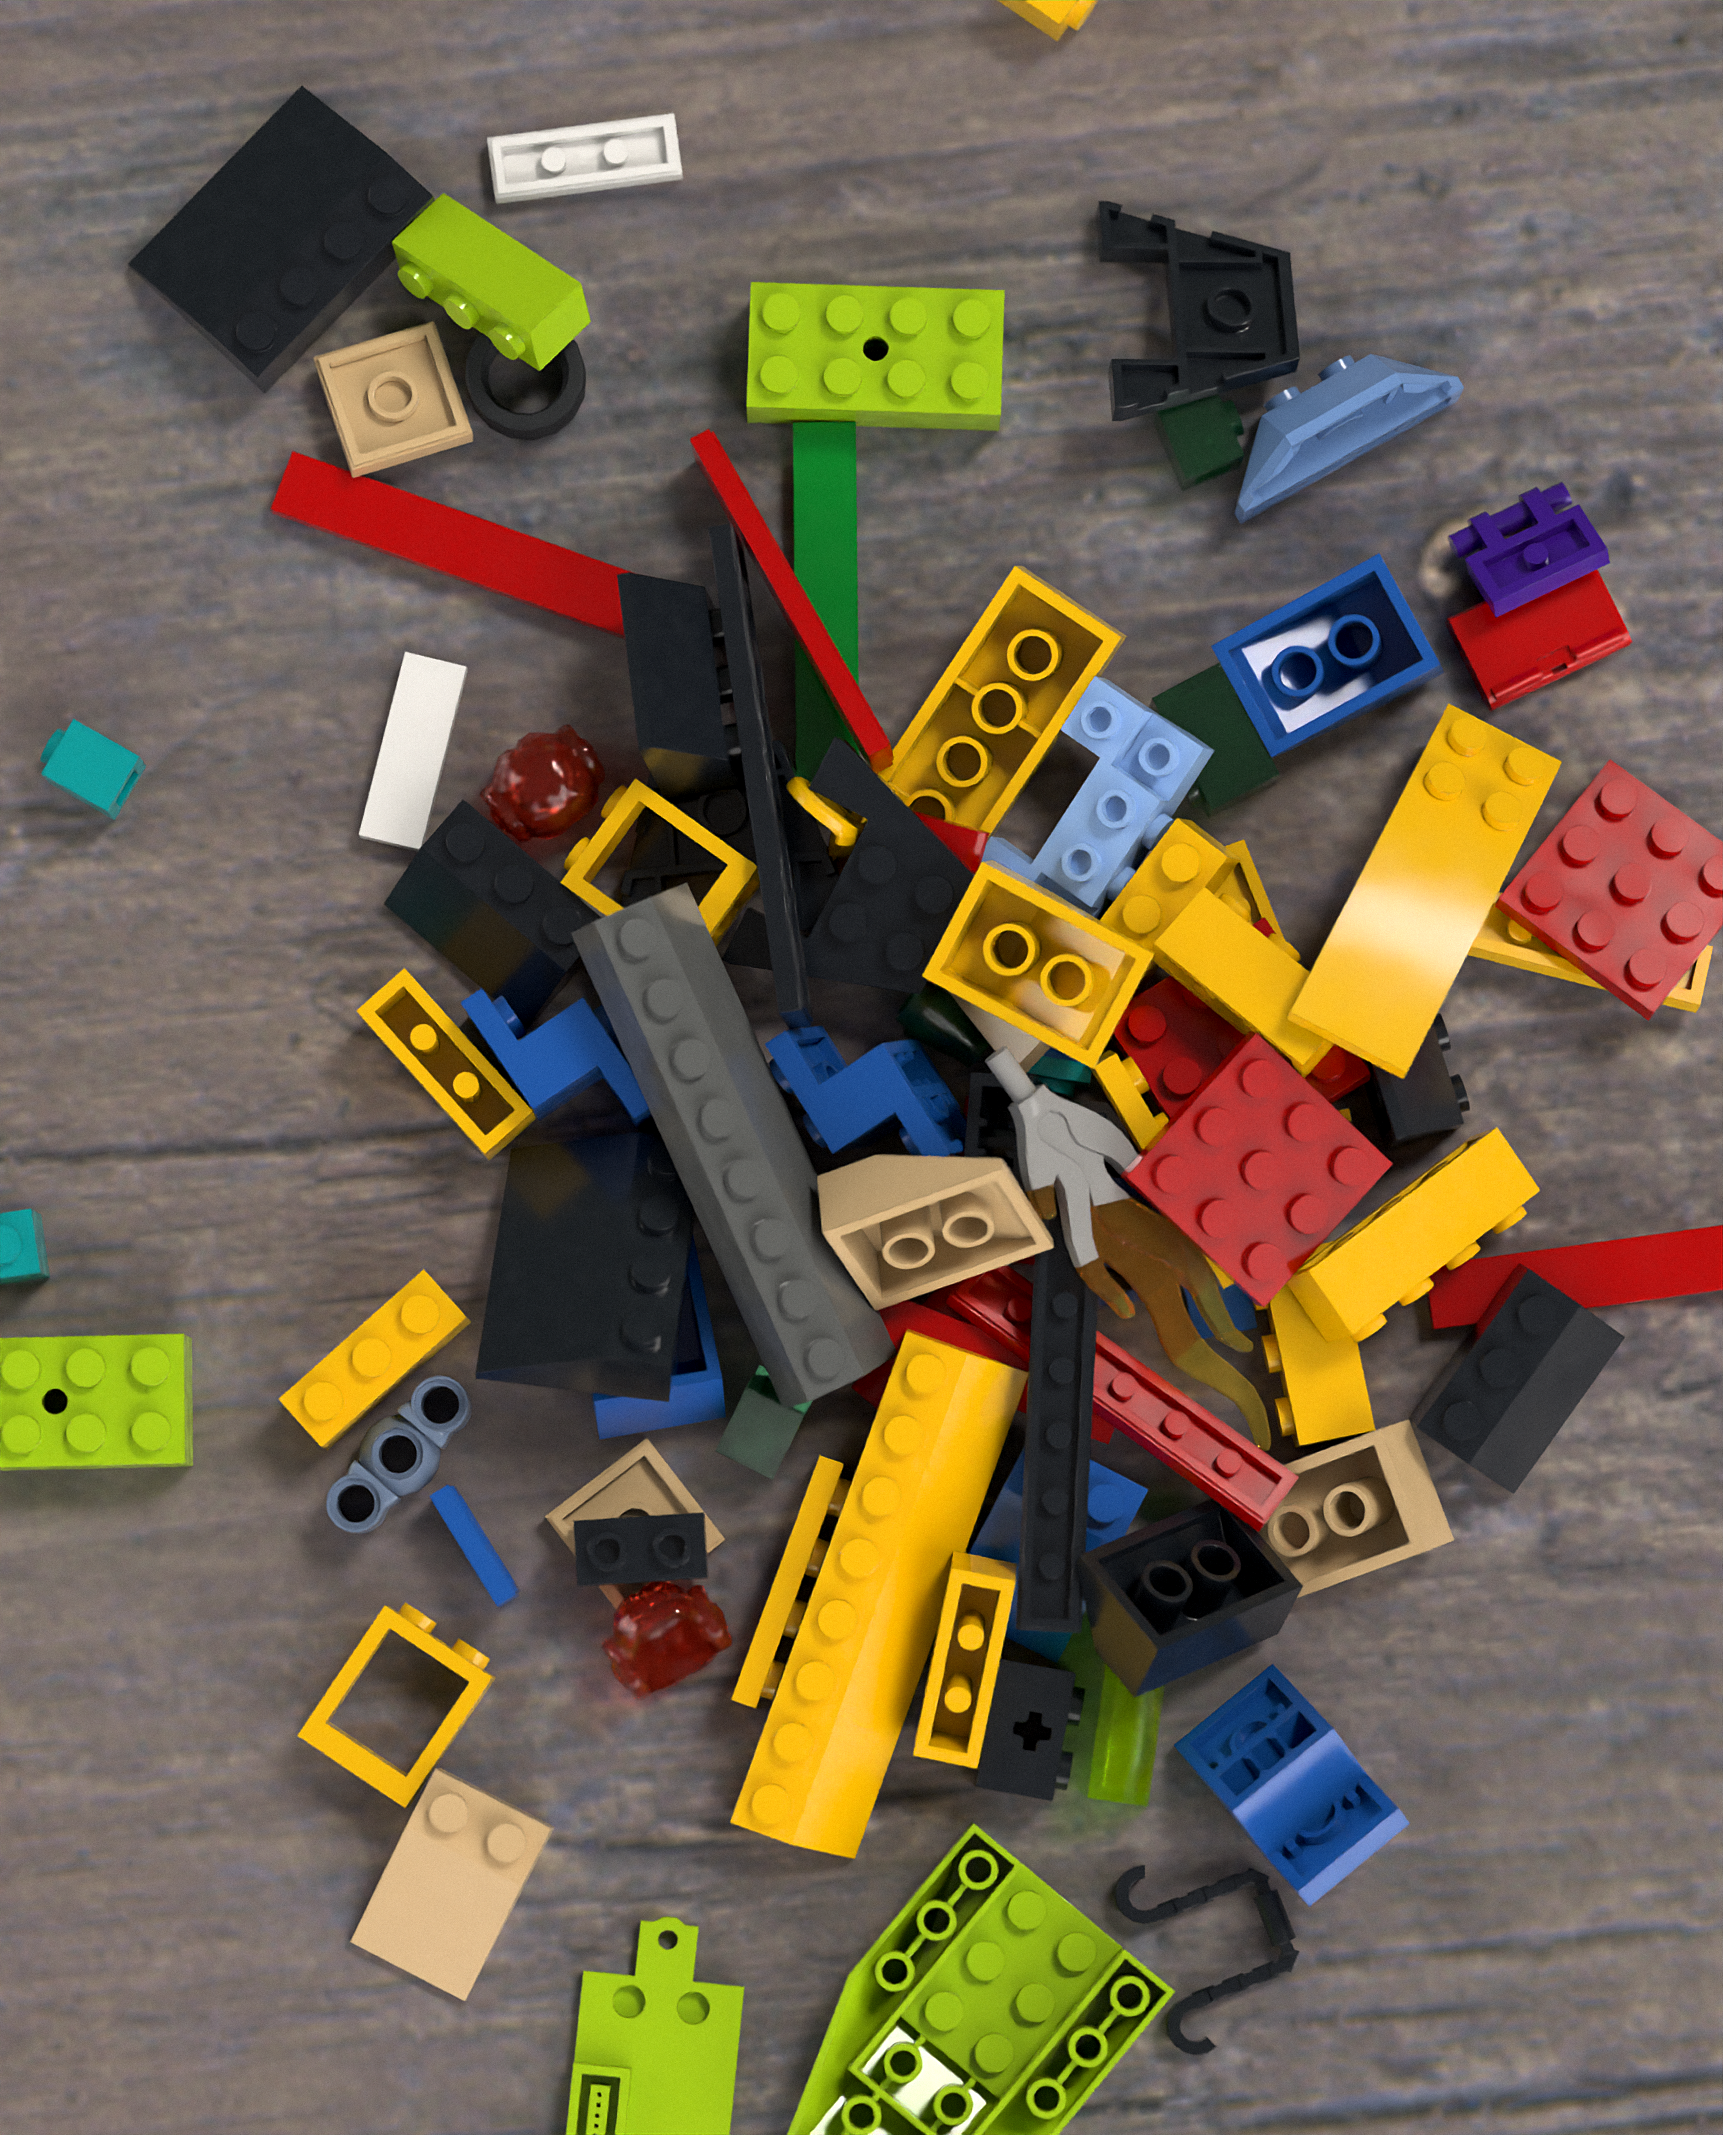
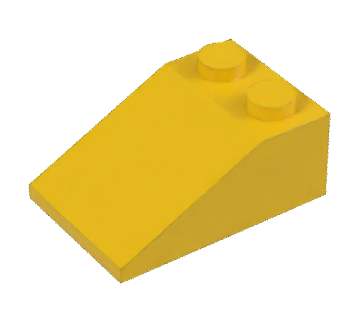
[922,860,1155,1069]

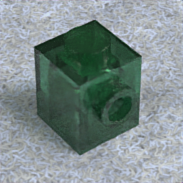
[1153,394,1244,491]
[715,1365,813,1480]

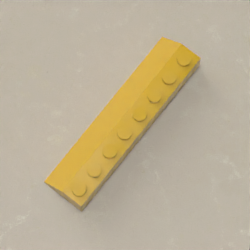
[730,1329,1028,1859]

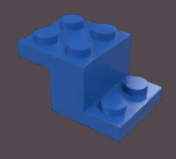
[460,988,654,1131]
[765,1025,967,1157]
[1174,1664,1410,1907]

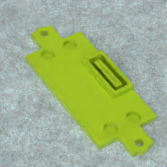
[566,1916,745,2135]

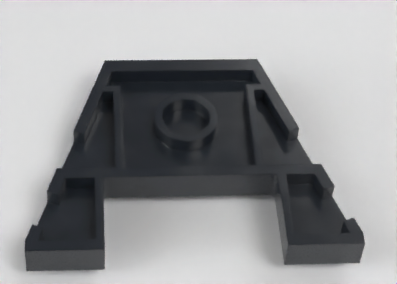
[1096,201,1300,421]
[721,736,975,994]
[620,740,840,932]

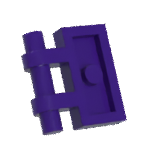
[1448,482,1610,617]

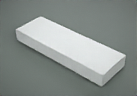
[487,113,683,204]
[359,652,468,852]

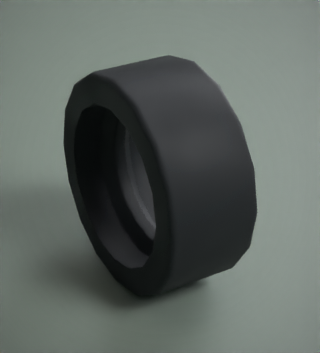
[465,333,586,440]

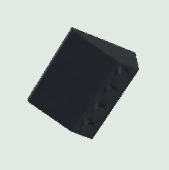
[128,85,435,394]
[475,1132,696,1402]

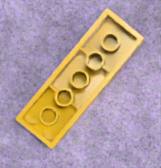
[832,566,1127,875]
[1286,703,1562,1079]

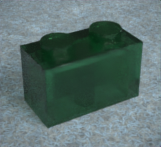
[1149,663,1280,819]

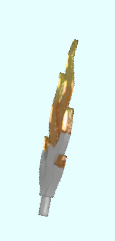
[985,1046,1271,1451]

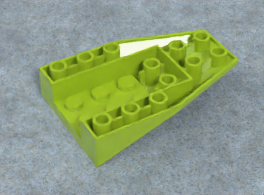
[787,1822,1175,2135]

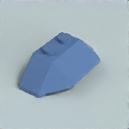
[1234,354,1464,524]

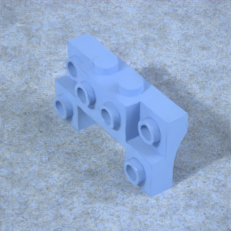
[981,676,1215,920]

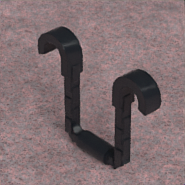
[1114,1865,1300,2055]

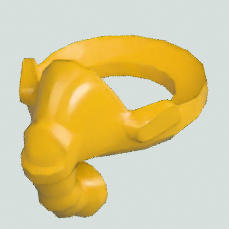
[786,777,867,858]

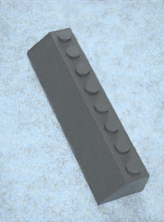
[571,883,898,1408]

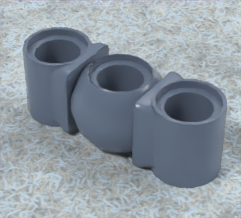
[326,1375,472,1534]

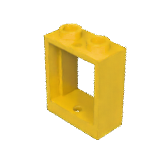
[560,778,760,946]
[297,1602,496,1808]

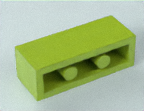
[392,193,591,371]

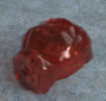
[480,724,605,843]
[601,1581,733,1701]

